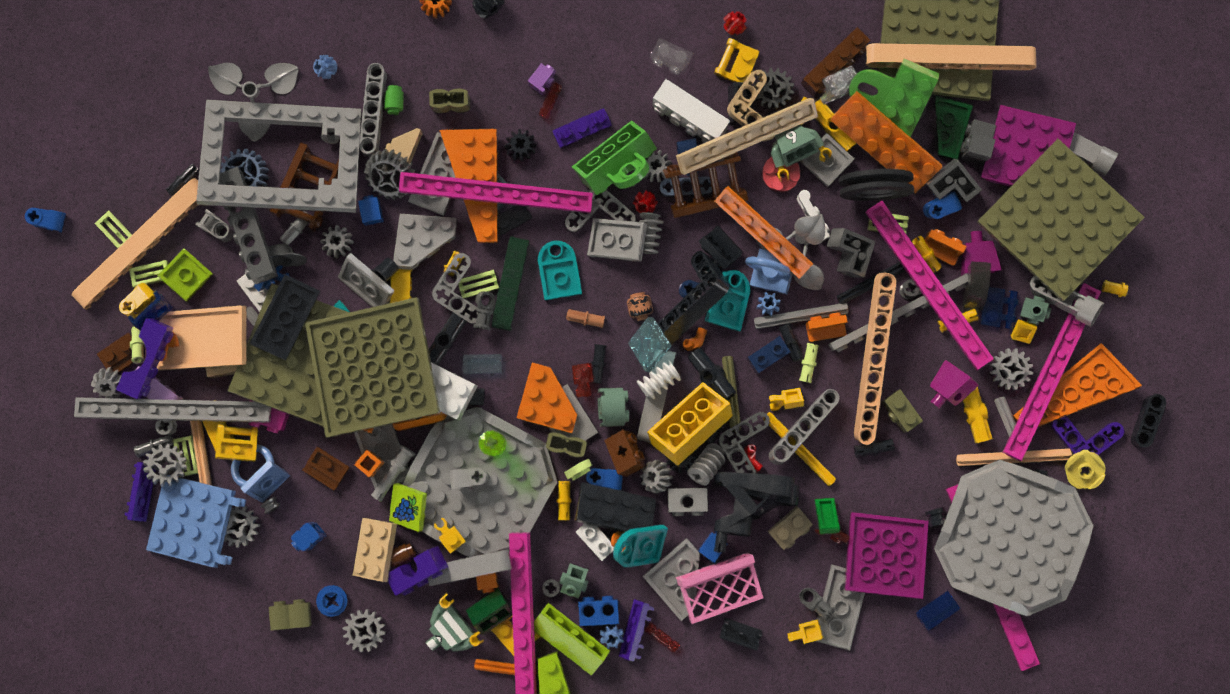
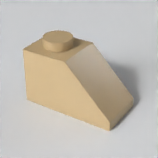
[385,128,423,163]

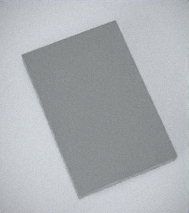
[587,218,647,262]
[338,253,394,307]
[549,384,598,453]

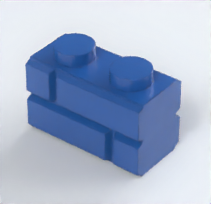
[291,522,326,551]

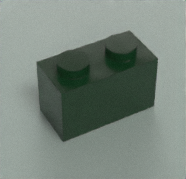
[466,589,512,636]

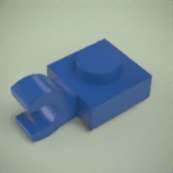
[254,265,289,292]

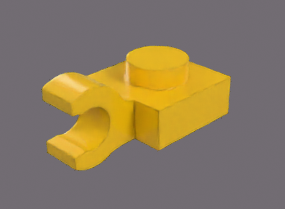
[769,388,804,411]
[787,620,824,644]

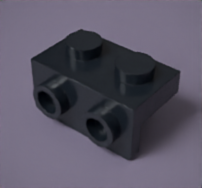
[698,226,743,269]

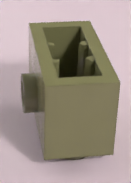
[881,390,923,433]

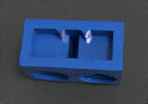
[578,596,619,626]

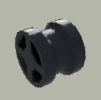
[925,507,946,527]

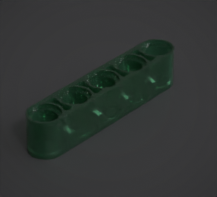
[492,236,529,331]

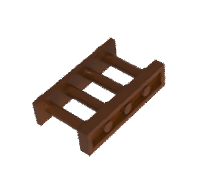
[270,142,339,232]
[663,152,748,218]

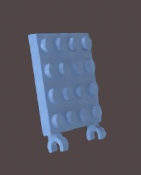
[146,475,246,568]

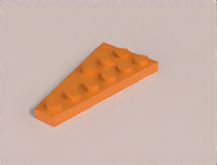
[440,129,498,243]
[1013,343,1142,427]

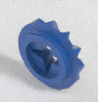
[316,585,348,617]

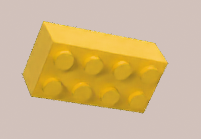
[647,382,733,466]

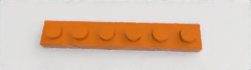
[714,186,813,279]

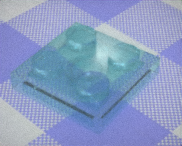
[628,317,671,372]

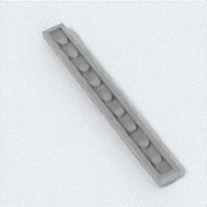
[74,398,271,423]

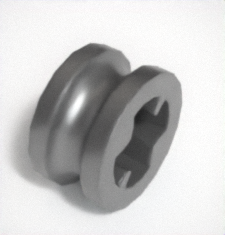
[261,497,280,514]
[542,579,560,597]

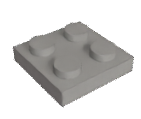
[800,133,854,187]

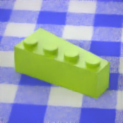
[538,652,570,694]

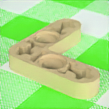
[727,70,775,142]

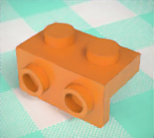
[924,229,966,266]
[806,312,847,342]

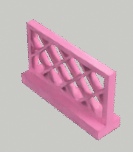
[676,553,763,624]

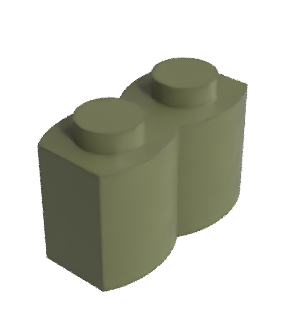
[429,89,470,113]
[546,433,587,458]
[269,599,312,630]

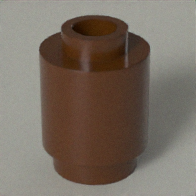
[390,543,417,568]

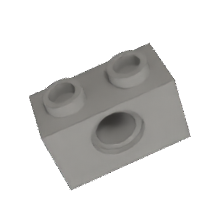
[668,488,708,516]

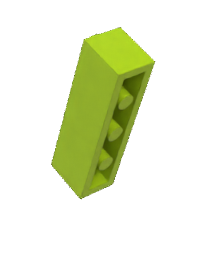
[534,603,610,676]

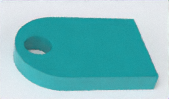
[538,241,582,301]
[705,270,750,331]
[613,525,668,567]

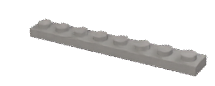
[829,273,970,352]

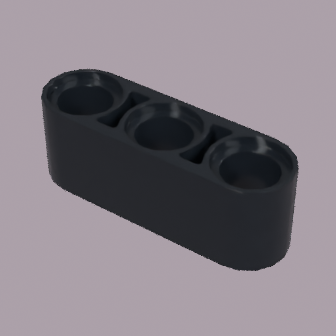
[1131,394,1166,448]

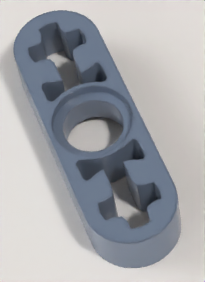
[660,177,713,197]

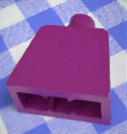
[961,231,1001,276]
[930,360,979,409]

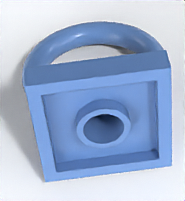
[745,249,793,295]
[231,444,290,503]

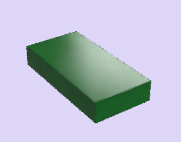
[815,498,840,534]

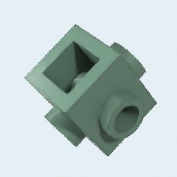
[1020,296,1051,325]
[559,564,588,598]

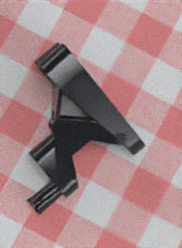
[714,472,800,553]

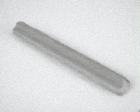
[754,303,848,329]

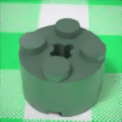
[598,388,629,427]

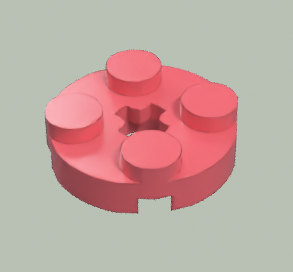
[762,157,800,192]

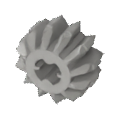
[644,150,672,182]
[320,225,354,258]
[91,367,122,399]
[639,460,673,493]

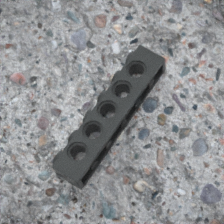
[219,167,278,284]

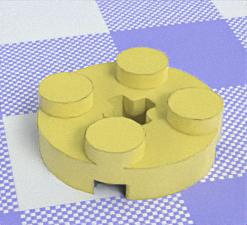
[1065,450,1105,489]

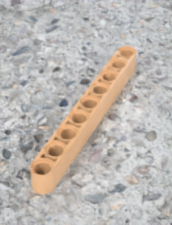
[866,43,1036,70]
[72,178,198,309]
[854,273,896,445]

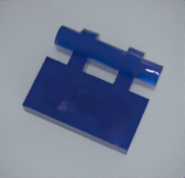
[980,287,1019,329]

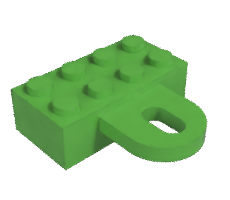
[849,58,939,137]
[572,121,657,195]

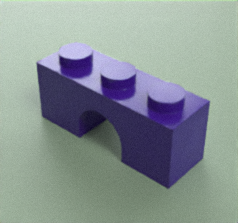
[388,546,448,596]

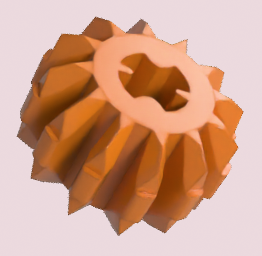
[419,0,452,18]

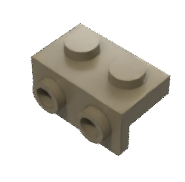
[768,506,813,550]

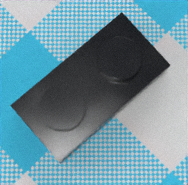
[498,205,533,237]

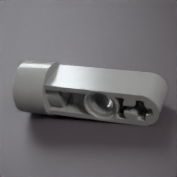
[1070,132,1118,177]
[1030,276,1104,327]

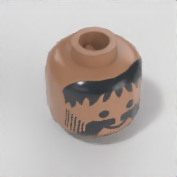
[627,292,654,321]

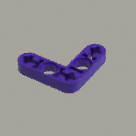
[1051,416,1124,455]

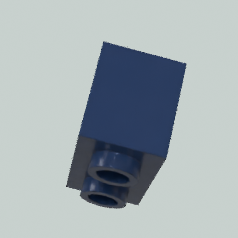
[746,336,790,374]

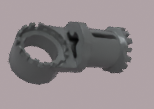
[473,291,496,330]
[799,588,836,622]

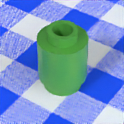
[384,85,404,115]

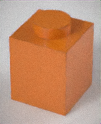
[354,450,385,477]
[476,572,499,593]

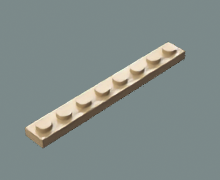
[676,98,818,175]

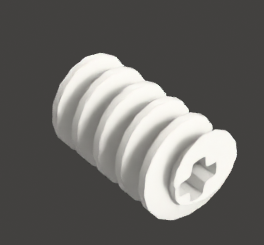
[637,360,681,399]

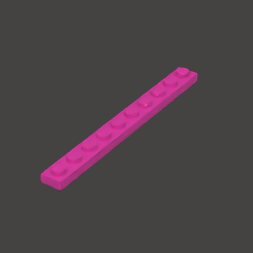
[399,172,593,213]
[865,201,994,370]
[1002,283,1101,461]
[946,484,1040,671]
[509,532,537,694]

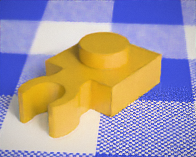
[434,518,466,553]

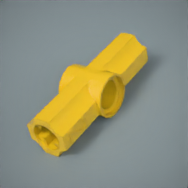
[815,99,856,151]
[963,387,992,443]

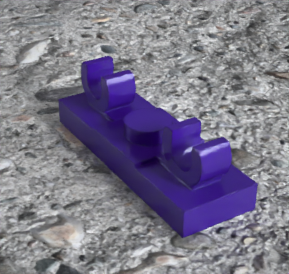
[552,108,612,148]
[125,462,156,522]
[619,599,654,661]

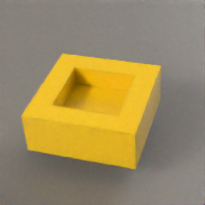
[1011,319,1037,344]

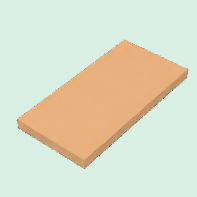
[145,306,246,371]

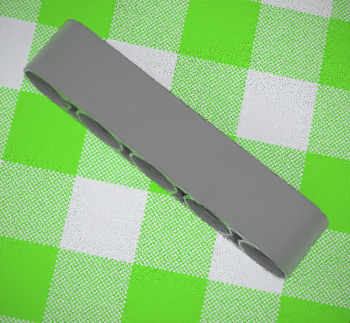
[359,63,387,157]
[637,348,676,443]
[769,389,840,465]
[428,549,512,586]

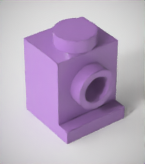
[528,63,556,96]

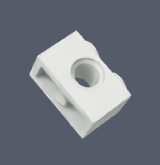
[576,524,614,561]

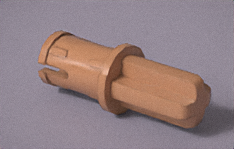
[566,309,605,328]

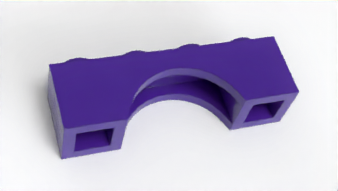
[116,318,173,399]

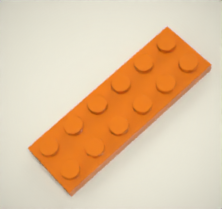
[830,91,942,193]

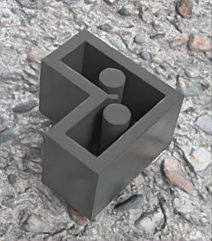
[959,119,996,165]
[926,158,982,202]
[827,228,875,278]

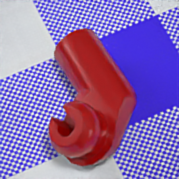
[744,444,763,473]

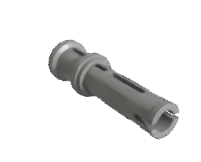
[371,445,416,501]

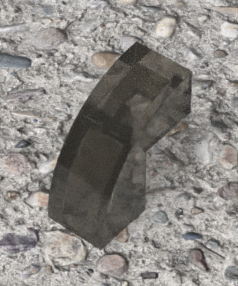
[963,261,991,311]

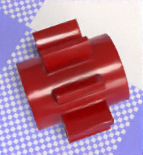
[723,11,747,35]
[633,190,658,213]

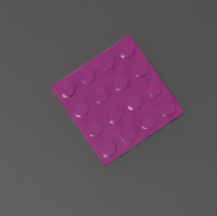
[980,105,1076,186]
[844,512,928,599]

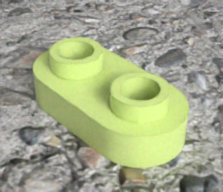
[564,459,592,481]

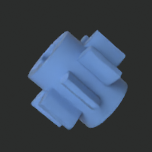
[313,55,337,79]
[757,292,780,317]
[600,624,623,649]

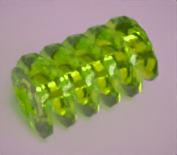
[479,431,506,456]

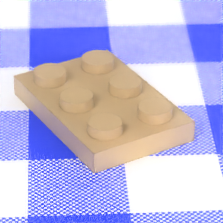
[353,518,397,582]

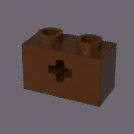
[604,430,645,477]

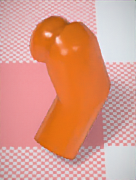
[683,327,707,351]

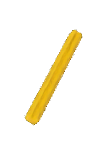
[763,412,836,486]

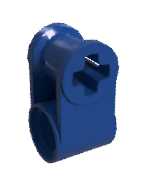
[923,190,963,219]
[25,208,66,232]
[586,468,623,490]

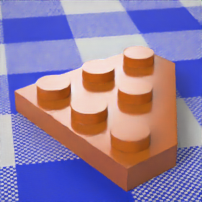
[517,363,577,433]

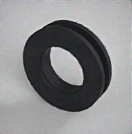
[839,169,914,201]

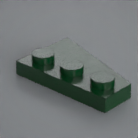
[935,96,973,160]

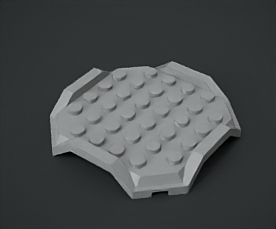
[403,407,558,557]
[934,460,1093,616]

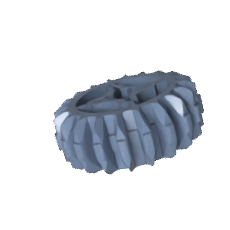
[220,149,269,187]

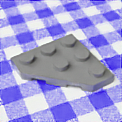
[393,214,457,270]
[643,538,700,621]

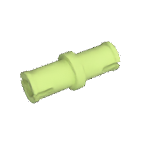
[130,326,146,364]
[799,343,819,383]

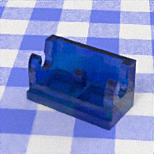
[128,291,173,331]
[916,591,961,632]

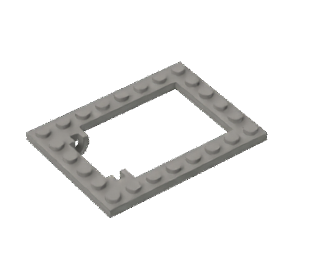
[196,100,361,213]

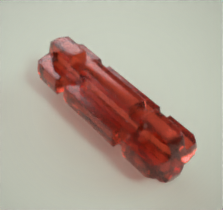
[539,82,562,119]
[645,623,680,652]

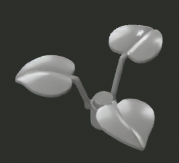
[208,63,299,141]
[755,214,825,290]

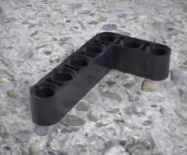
[649,251,729,349]

